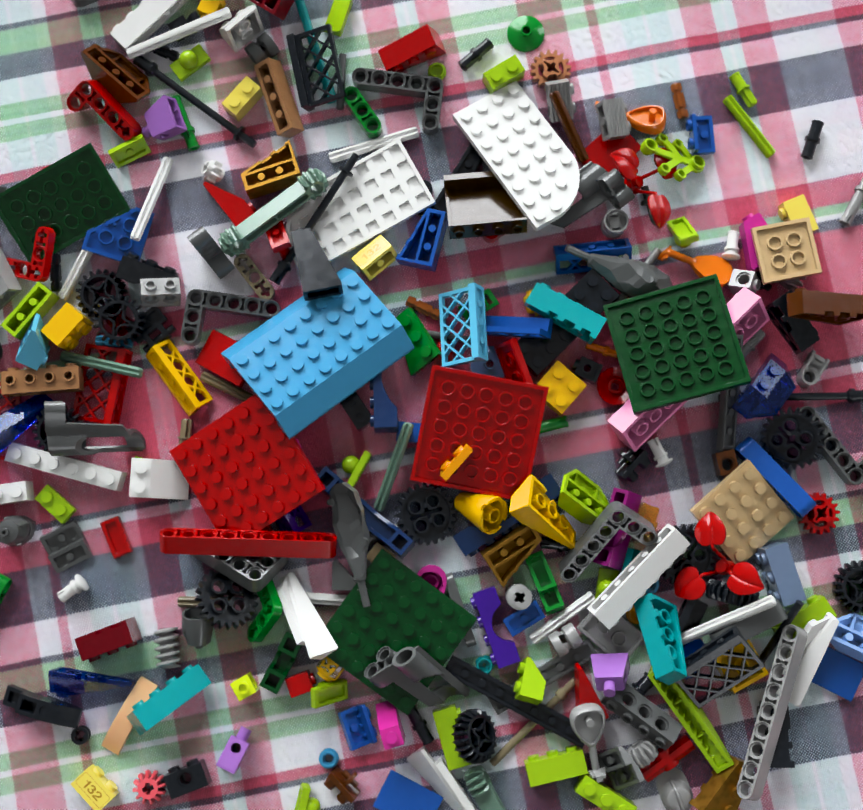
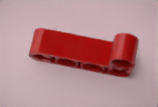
[67,79,142,140]

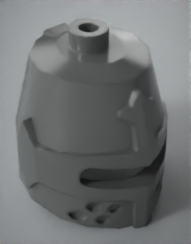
[0,515,36,547]
[181,607,214,649]

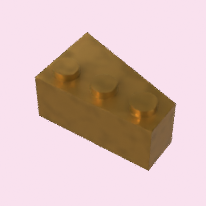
[241,140,301,200]
[480,524,542,588]
[689,754,744,810]

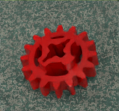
[796,492,840,535]

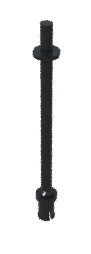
[133,55,257,148]
[269,152,359,285]
[718,388,863,406]

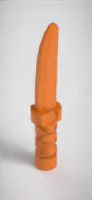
[585,342,617,358]

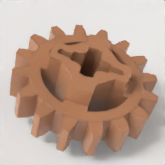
[530,49,571,91]

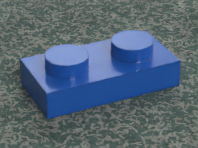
[502,600,546,637]

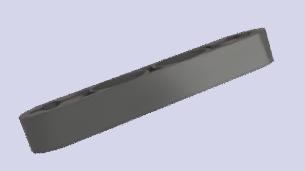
[446,572,477,647]

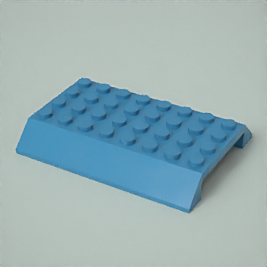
[220,267,414,439]

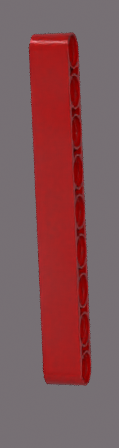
[159,528,337,559]

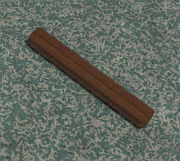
[549,90,588,163]

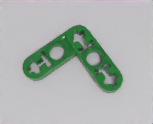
[247,579,282,643]

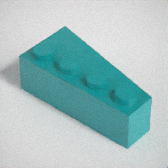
[524,282,607,345]
[634,593,687,685]
[127,664,212,736]

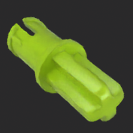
[729,71,757,108]

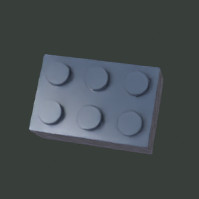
[754,542,807,607]

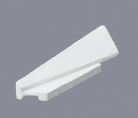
[277,572,338,660]
[776,612,839,707]
[407,746,478,810]

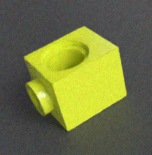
[230,671,260,702]

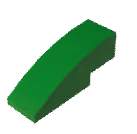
[525,550,565,616]

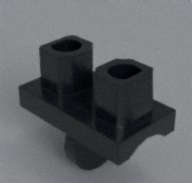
[614,448,651,483]

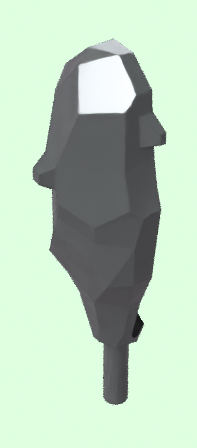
[565,244,673,298]
[327,482,371,607]

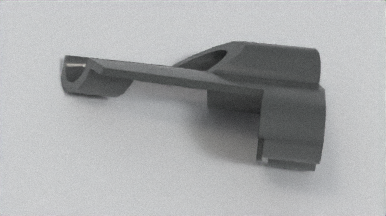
[44,401,145,456]

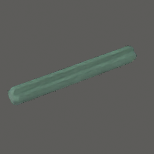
[60,351,144,378]
[374,422,414,511]

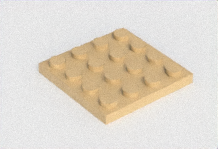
[689,459,795,564]

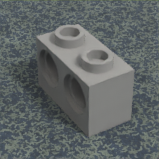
[140,277,181,307]

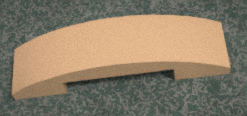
[101,676,159,755]

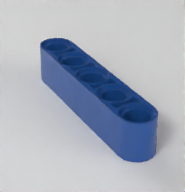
[734,436,816,518]

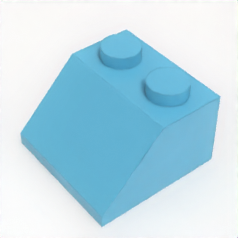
[15,313,51,370]

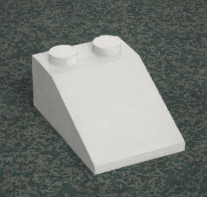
[219,5,264,53]
[129,458,189,500]

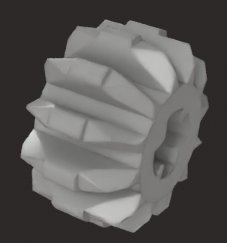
[626,738,658,769]

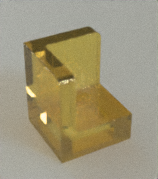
[635,502,659,530]

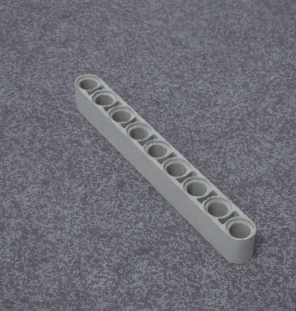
[737,624,807,801]

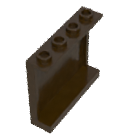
[443,171,527,239]

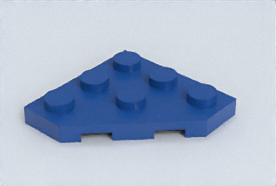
[81,207,155,262]

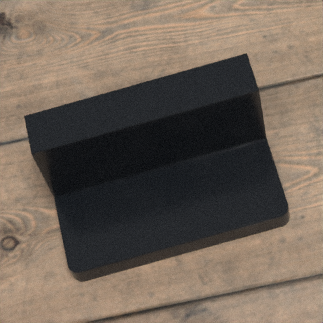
[678,599,708,633]

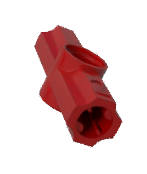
[640,733,696,783]

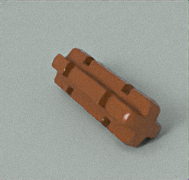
[670,83,689,120]
[405,296,440,321]

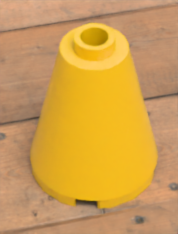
[454,492,508,535]

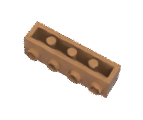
[254,57,304,138]
[1,363,84,397]

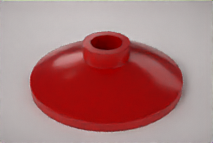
[597,367,629,405]

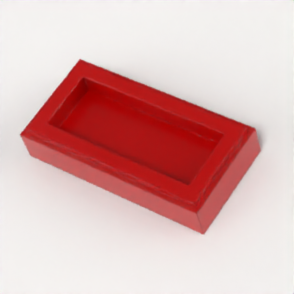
[100,516,133,559]

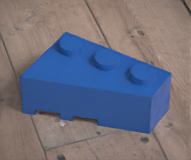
[395,208,448,272]

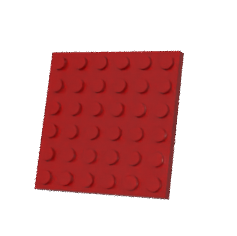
[410,364,549,499]
[169,394,326,530]

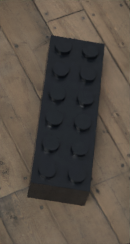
[518,269,619,377]

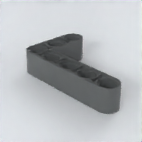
[352,68,443,136]
[181,289,282,346]
[800,406,863,485]
[558,501,658,583]
[192,555,288,592]

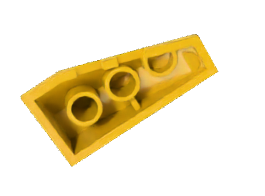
[509,474,576,549]

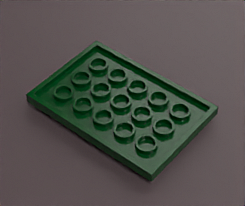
[0,143,131,262]

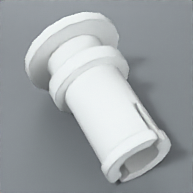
[721,230,741,261]
[647,437,673,468]
[57,574,89,603]

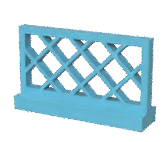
[438,282,488,368]

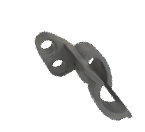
[550,161,635,228]
[364,646,470,707]

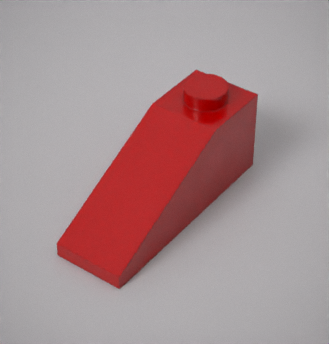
[203,181,257,226]
[574,662,609,720]

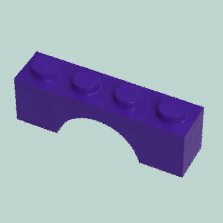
[470,585,521,669]

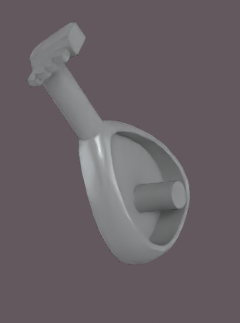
[569,703,606,783]

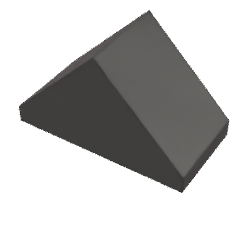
[332,559,357,591]

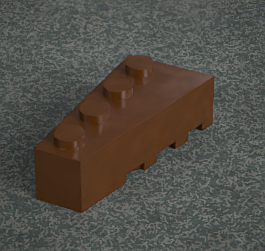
[787,288,863,326]

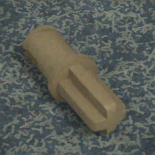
[177,419,193,444]

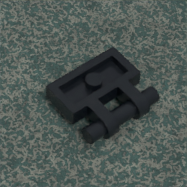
[126,307,177,354]

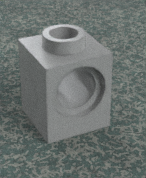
[728,269,761,295]

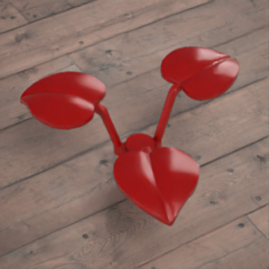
[609,147,677,229]
[674,511,765,600]

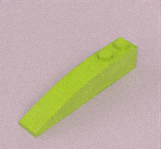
[647,666,734,774]

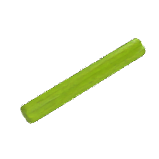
[723,95,776,158]

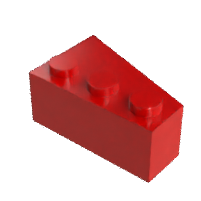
[378,24,446,73]

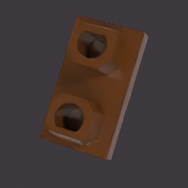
[324,765,361,804]

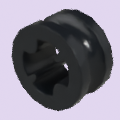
[71,725,91,745]

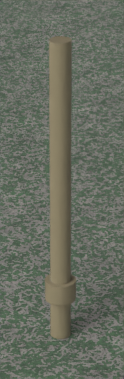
[490,678,575,767]

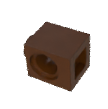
[711,449,738,479]

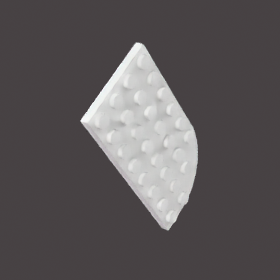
[453,81,580,231]
[286,138,436,267]

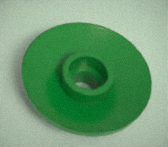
[507,15,544,52]

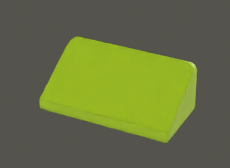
[324,0,353,37]

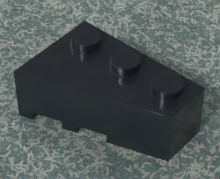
[765,290,820,355]
[757,701,795,768]

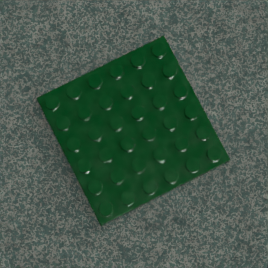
[603,274,751,415]
[326,549,477,716]

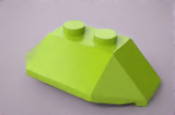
[557,469,609,528]

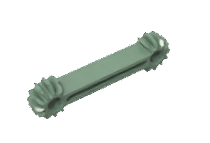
[218,168,329,257]
[464,765,506,810]

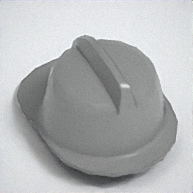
[656,768,693,810]

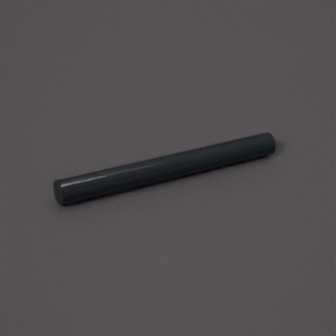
[759,600,804,663]

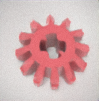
[133,769,166,805]

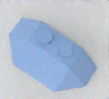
[830,612,863,662]

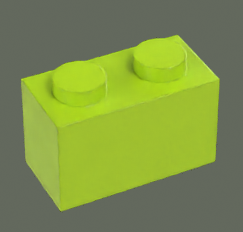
[482,55,525,94]

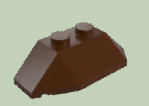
[81,44,150,103]

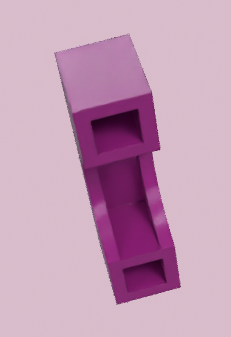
[593,487,642,571]

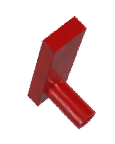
[258,207,292,260]

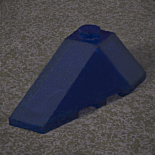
[0,394,53,453]
[48,666,137,698]

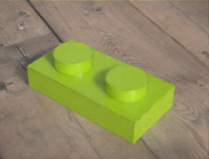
[108,134,151,168]
[34,484,77,524]

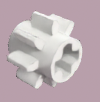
[201,160,225,184]

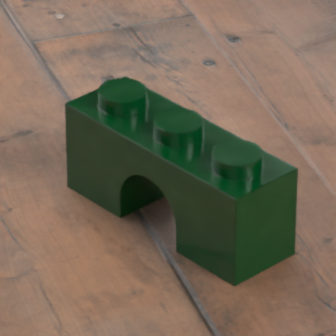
[259,630,303,694]

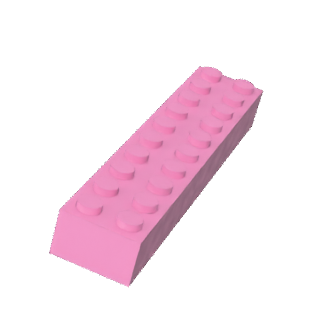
[608,287,770,452]

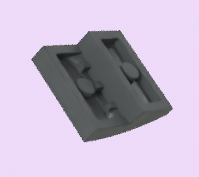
[39,519,92,574]
[597,746,645,791]

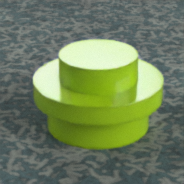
[428,62,446,80]

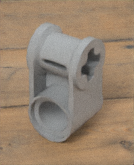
[796,350,830,388]

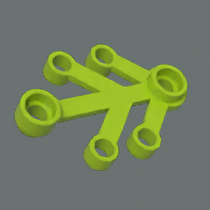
[640,133,705,182]

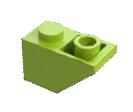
[513,657,546,705]

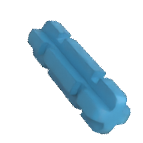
[95,335,134,348]

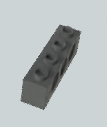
[601,683,683,750]

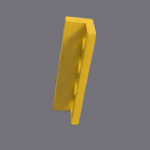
[145,339,213,417]

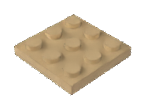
[750,217,822,285]

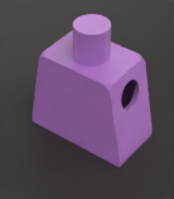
[142,95,187,140]
[591,653,630,697]
[216,726,252,774]

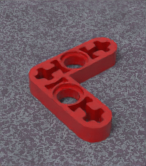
[6,226,56,282]

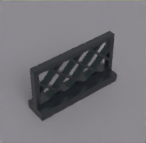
[286,24,347,112]
[675,626,765,709]

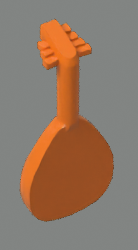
[595,101,666,135]
[657,246,732,288]

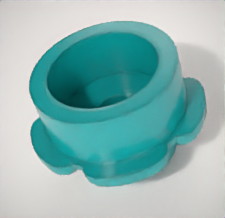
[475,655,494,674]

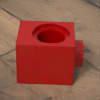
[285,669,317,698]

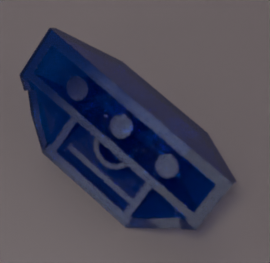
[732,353,796,419]

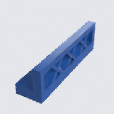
[553,238,632,275]
[486,316,553,339]

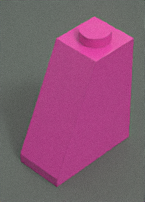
[739,212,768,271]
[375,701,405,750]

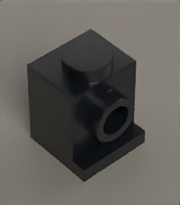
[572,356,604,384]

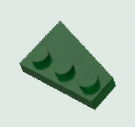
[396,307,441,376]

